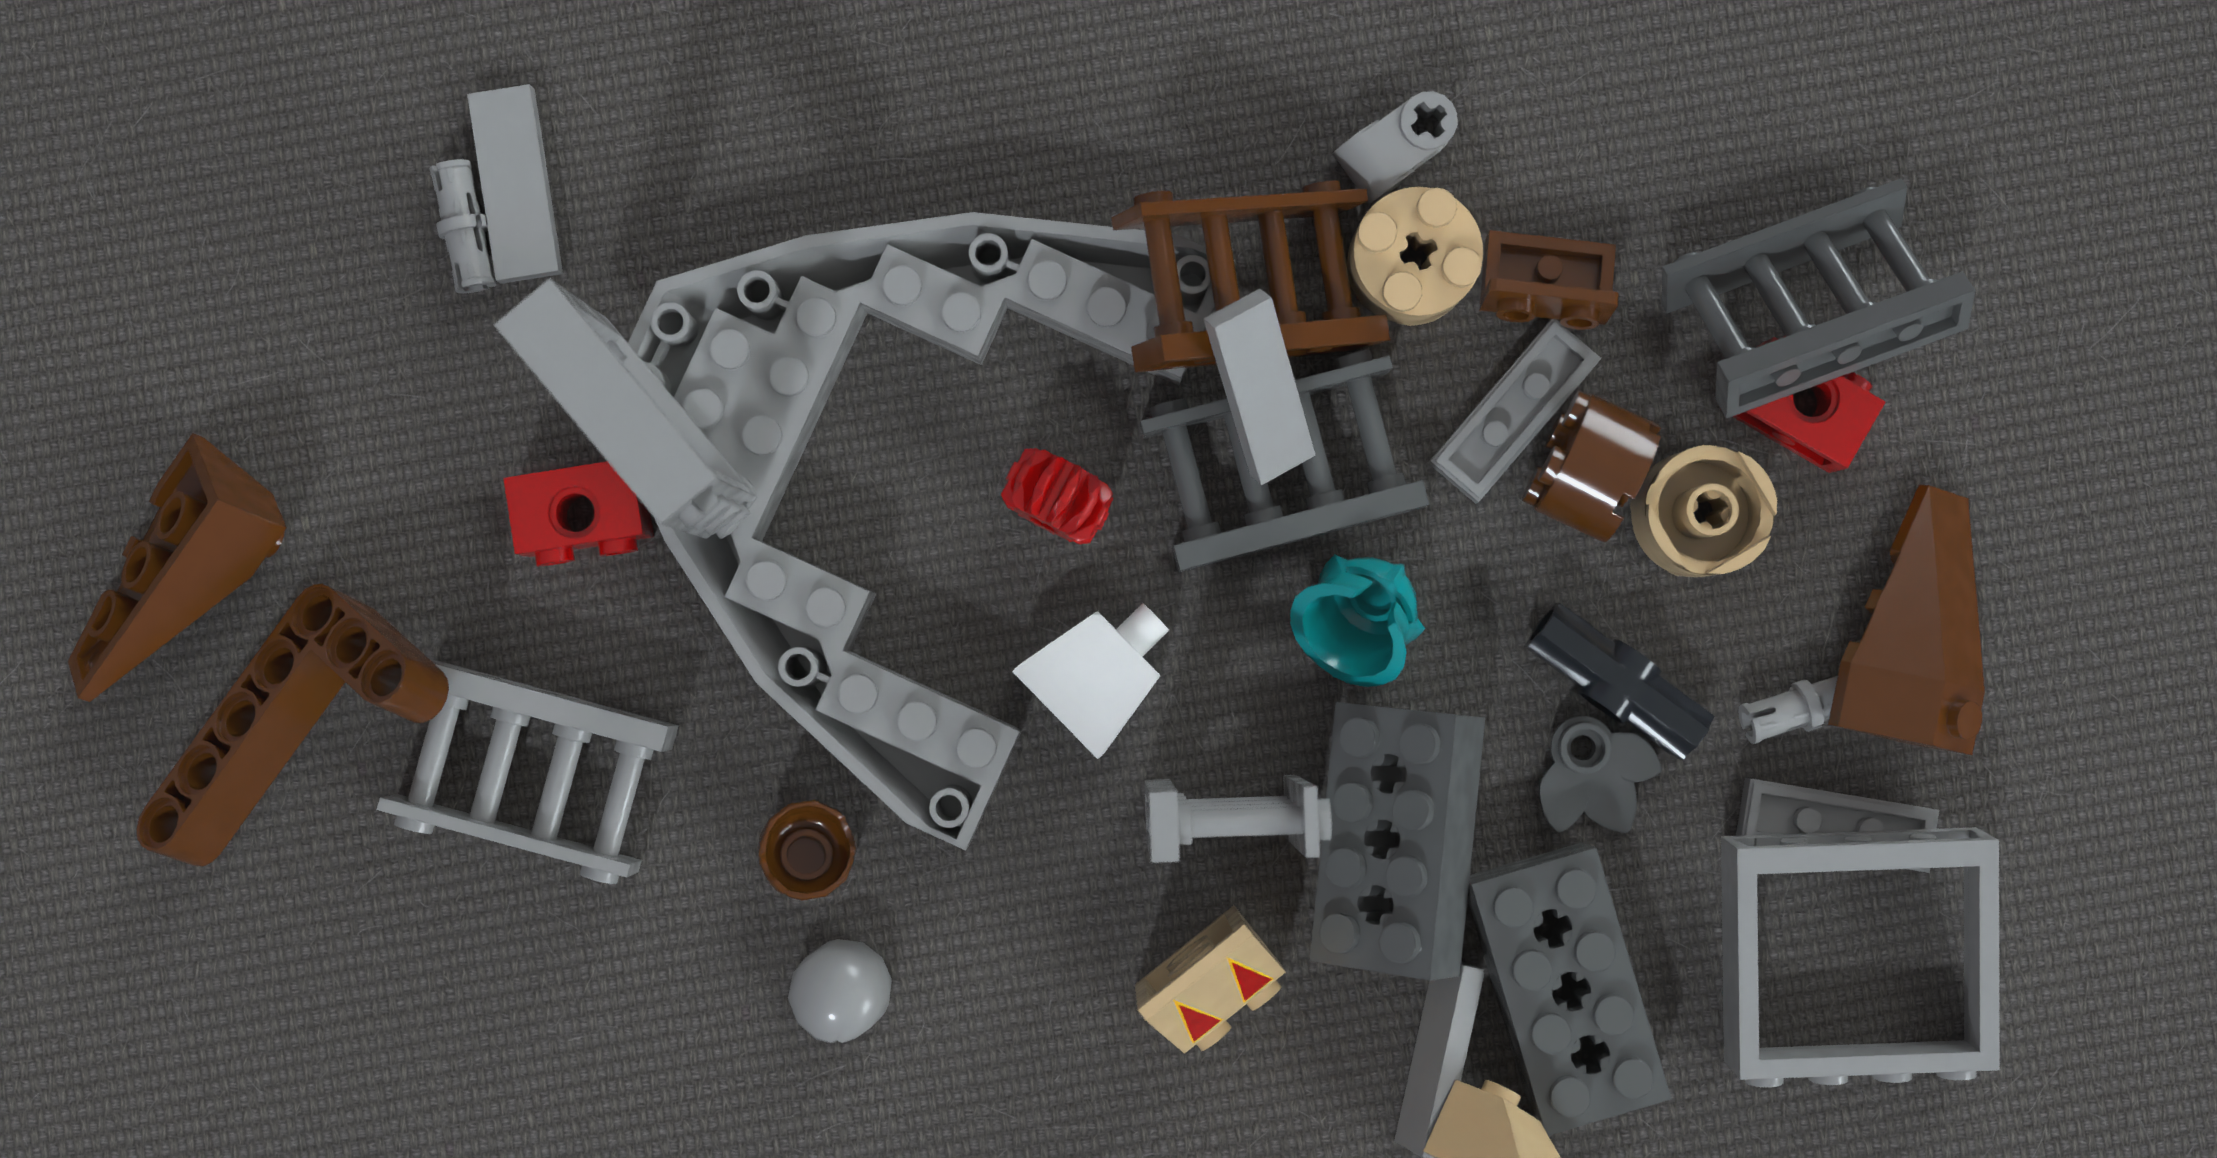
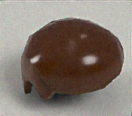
[757,800,856,901]

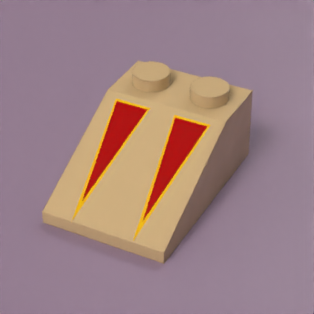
[1135,905,1286,1054]

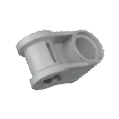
[1333,91,1458,205]

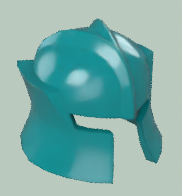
[1290,554,1425,687]

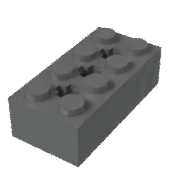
[1310,702,1485,981]
[1467,842,1672,1136]

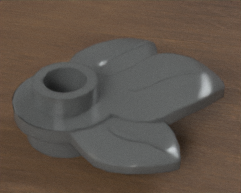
[1539,716,1662,833]

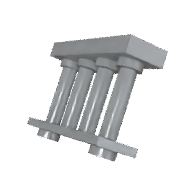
[377,660,679,884]
[1144,775,1332,862]

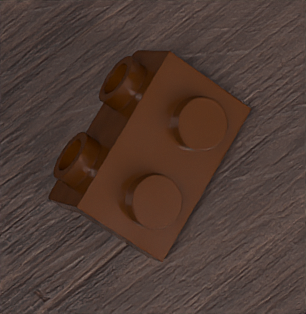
[1479,230,1619,330]

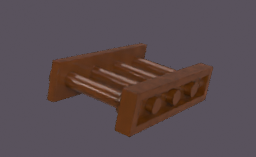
[1111,180,1390,373]

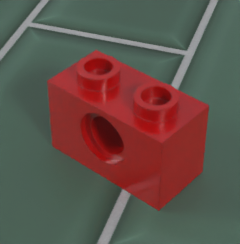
[1720,336,1886,473]
[503,461,654,566]

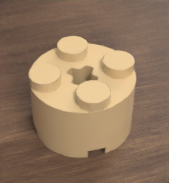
[1346,187,1483,326]
[1630,445,1777,577]

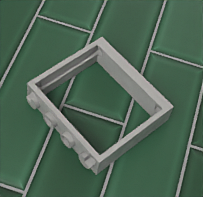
[494,278,757,539]
[1721,827,2000,1087]

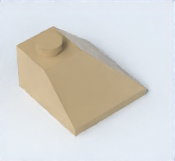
[1423,1080,1561,1158]

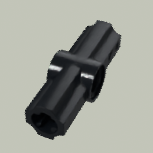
[1524,603,1715,760]

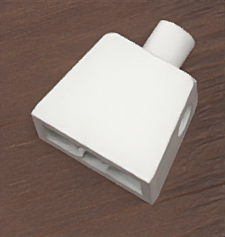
[1012,603,1169,759]

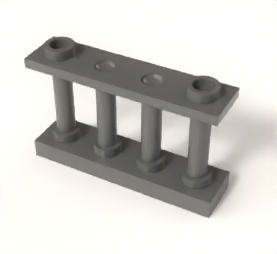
[1661,178,1976,419]
[1140,350,1430,573]

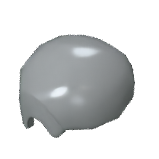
[788,939,892,1043]

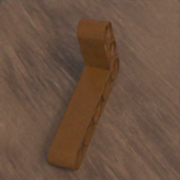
[136,584,449,866]

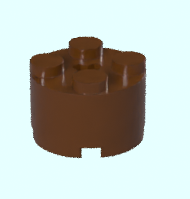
[1522,391,1662,543]

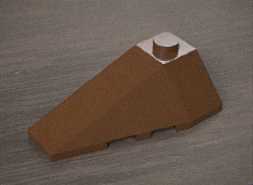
[68,433,287,702]
[1828,484,1985,755]

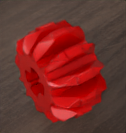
[1001,448,1113,544]

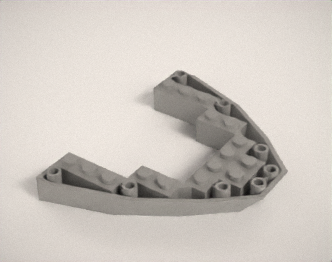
[628,212,1235,851]

